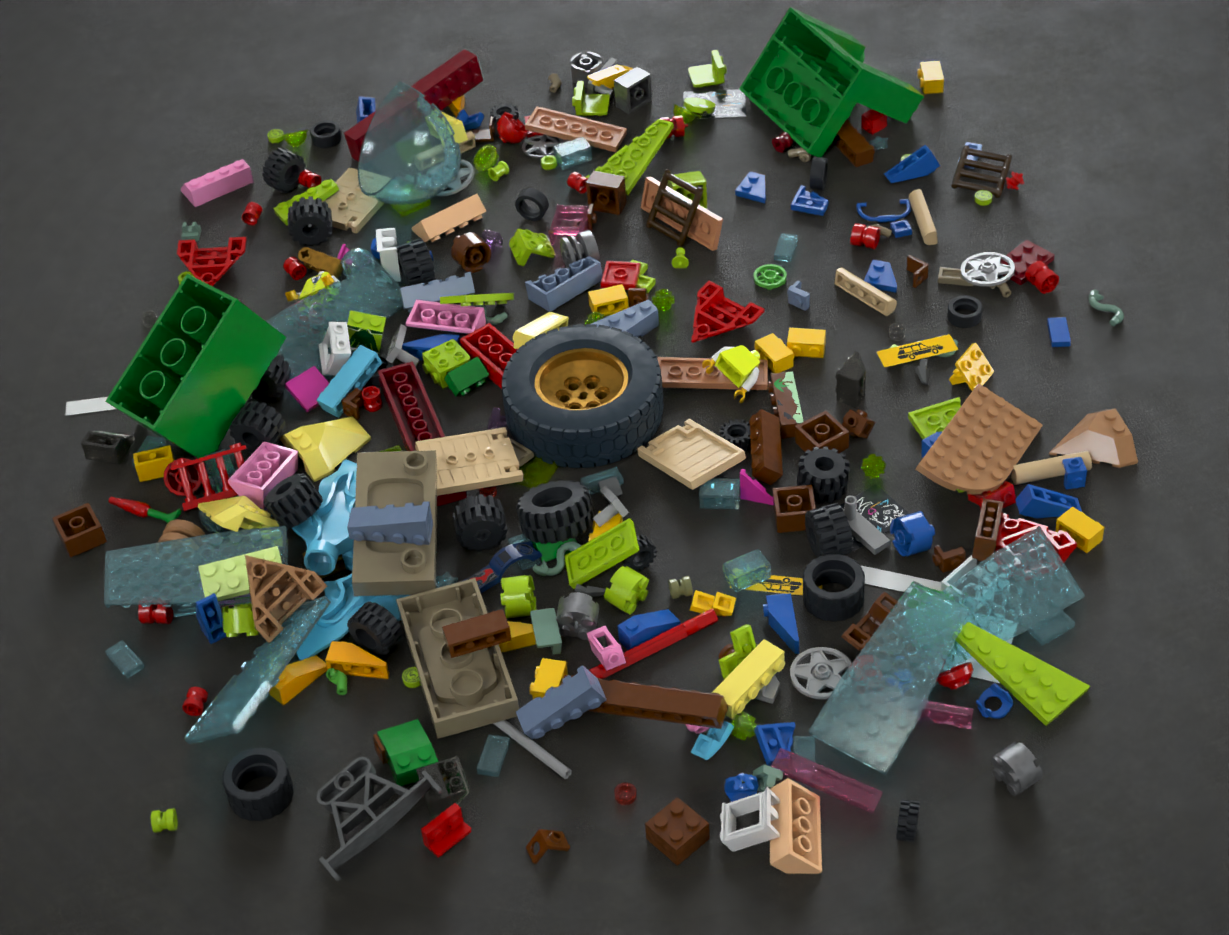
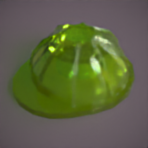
[673,104,701,123]
[281,130,308,146]
[474,144,499,172]

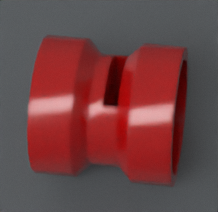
[298,170,322,188]
[567,172,588,194]
[242,202,263,225]
[283,257,307,280]
[362,386,382,412]
[182,687,208,716]

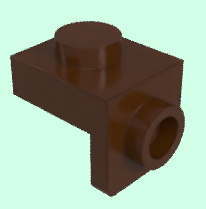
[932,545,966,573]

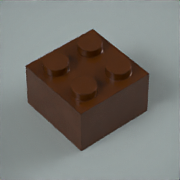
[586,171,627,215]
[795,411,849,454]
[773,485,816,533]
[52,503,107,558]
[645,797,710,866]

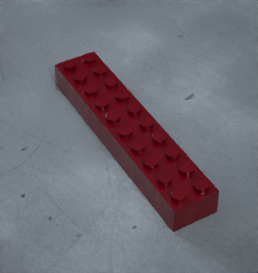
[344,49,483,165]
[378,361,467,506]

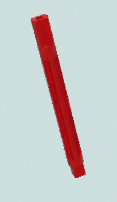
[589,608,718,679]

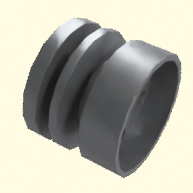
[560,230,600,268]

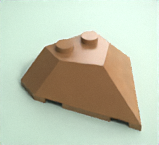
[1049,408,1138,468]
[245,555,327,643]

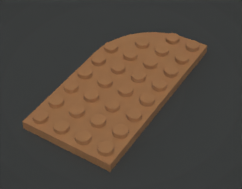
[915,383,1043,495]

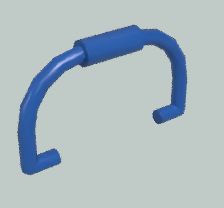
[856,199,911,223]

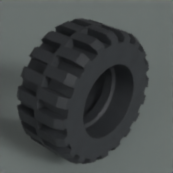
[516,480,595,544]

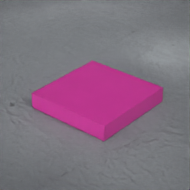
[285,366,329,412]

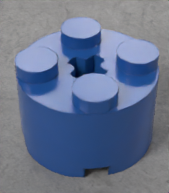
[890,511,935,556]

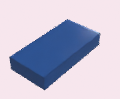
[1047,317,1071,347]

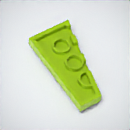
[273,179,339,226]
[440,293,514,306]

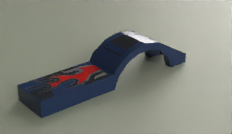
[461,541,542,593]

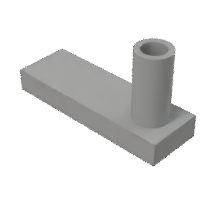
[587,57,617,98]
[386,324,419,366]
[593,485,629,527]
[844,496,890,555]

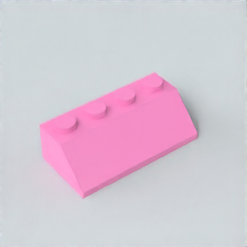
[181,159,253,207]
[406,300,486,334]
[228,441,298,509]

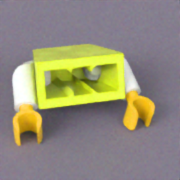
[285,271,340,309]
[702,345,760,403]

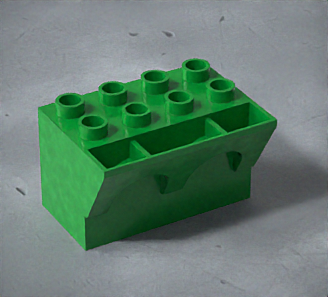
[105,274,287,464]

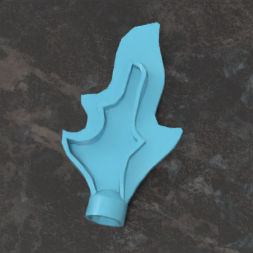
[292,459,357,575]
[294,549,410,660]

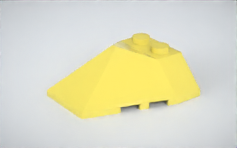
[280,416,371,482]
[197,496,284,547]

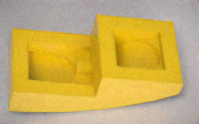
[690,590,736,616]

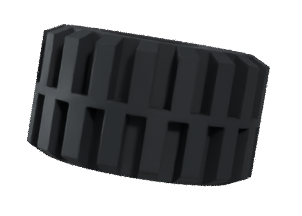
[262,148,306,193]
[347,602,403,657]

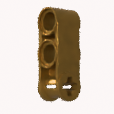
[298,247,346,279]

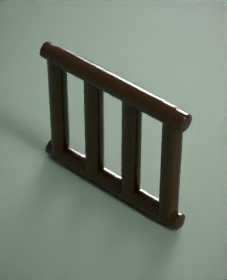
[951,145,1012,198]
[646,169,704,247]

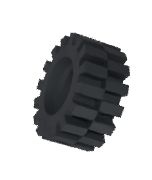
[490,103,519,129]
[720,419,751,452]
[621,534,657,572]
[896,799,920,843]

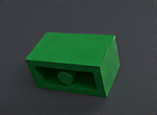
[444,357,489,397]

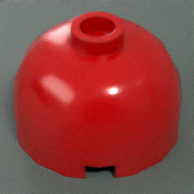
[497,112,529,143]
[163,458,202,497]

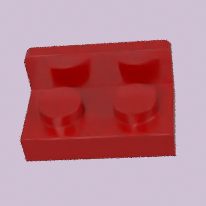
[968,481,1016,509]
[421,803,472,857]

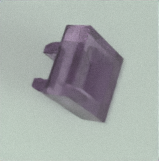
[482,230,504,252]
[487,407,507,430]

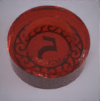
[614,782,637,805]

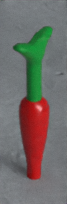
[108,496,182,523]

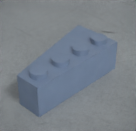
[525,256,603,312]
[399,272,475,313]
[591,300,659,337]
[347,501,433,545]
[516,665,607,740]

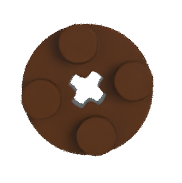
[451,233,491,273]

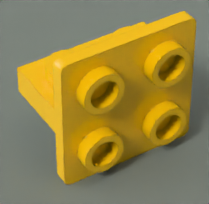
[949,343,994,391]

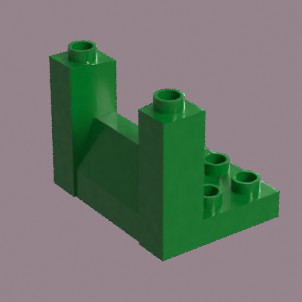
[739,7,924,157]

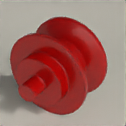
[1006,172,1024,190]

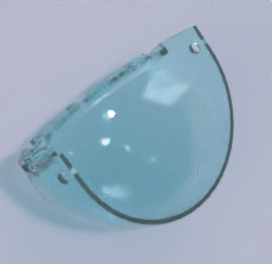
[358,81,461,205]

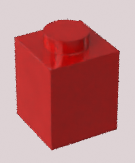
[861,109,887,135]

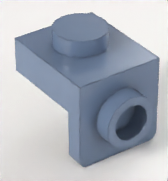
[787,281,810,311]

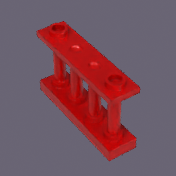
[171,443,247,511]

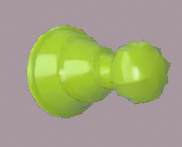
[672,247,689,268]

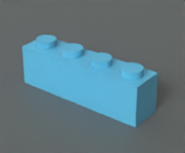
[317,345,382,418]

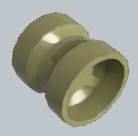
[668,576,693,599]

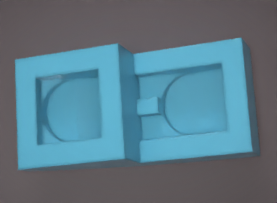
[691,721,734,760]

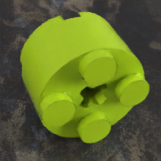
[604,566,649,615]
[501,575,536,618]
[222,603,259,637]

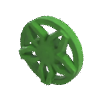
[754,264,787,290]

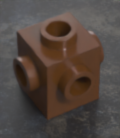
[842,409,876,439]

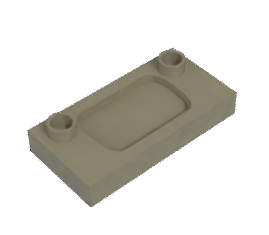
[352,450,437,596]
[396,578,519,739]

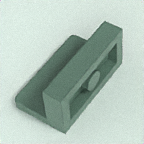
[530,608,562,654]

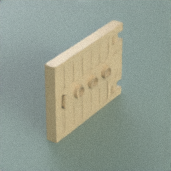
[322,167,399,234]
[637,419,746,490]
[415,427,523,496]

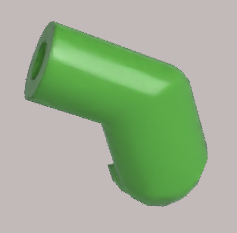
[326,668,347,695]

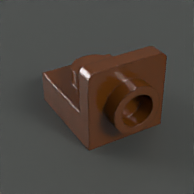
[341,388,364,420]

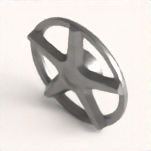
[522,134,558,158]

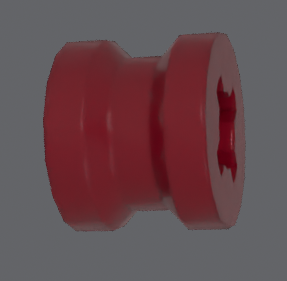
[772,132,793,153]

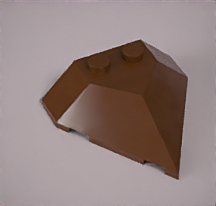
[841,592,932,666]

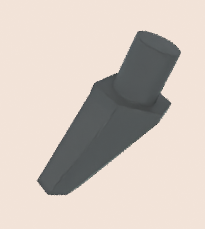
[915,359,929,385]
[574,584,606,597]

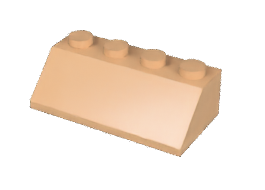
[411,194,486,242]
[770,778,822,874]

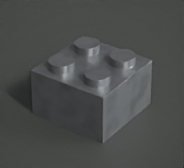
[614,67,652,114]

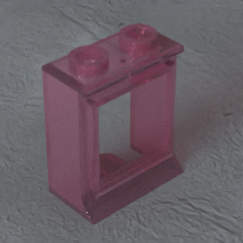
[548,205,589,245]

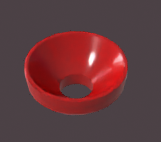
[935,662,974,690]

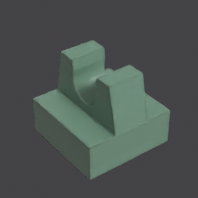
[181,222,202,241]
[753,764,783,792]

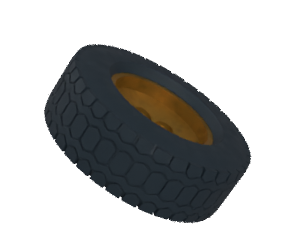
[502,324,664,468]

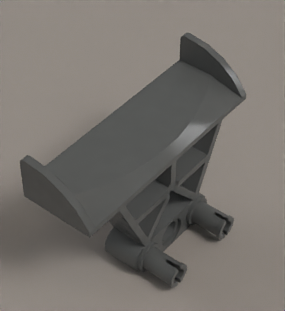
[317,757,444,882]

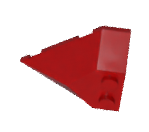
[177,237,246,286]
[691,281,765,343]
[993,513,1077,582]

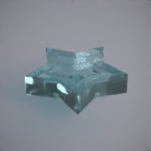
[869,136,888,150]
[436,571,458,588]

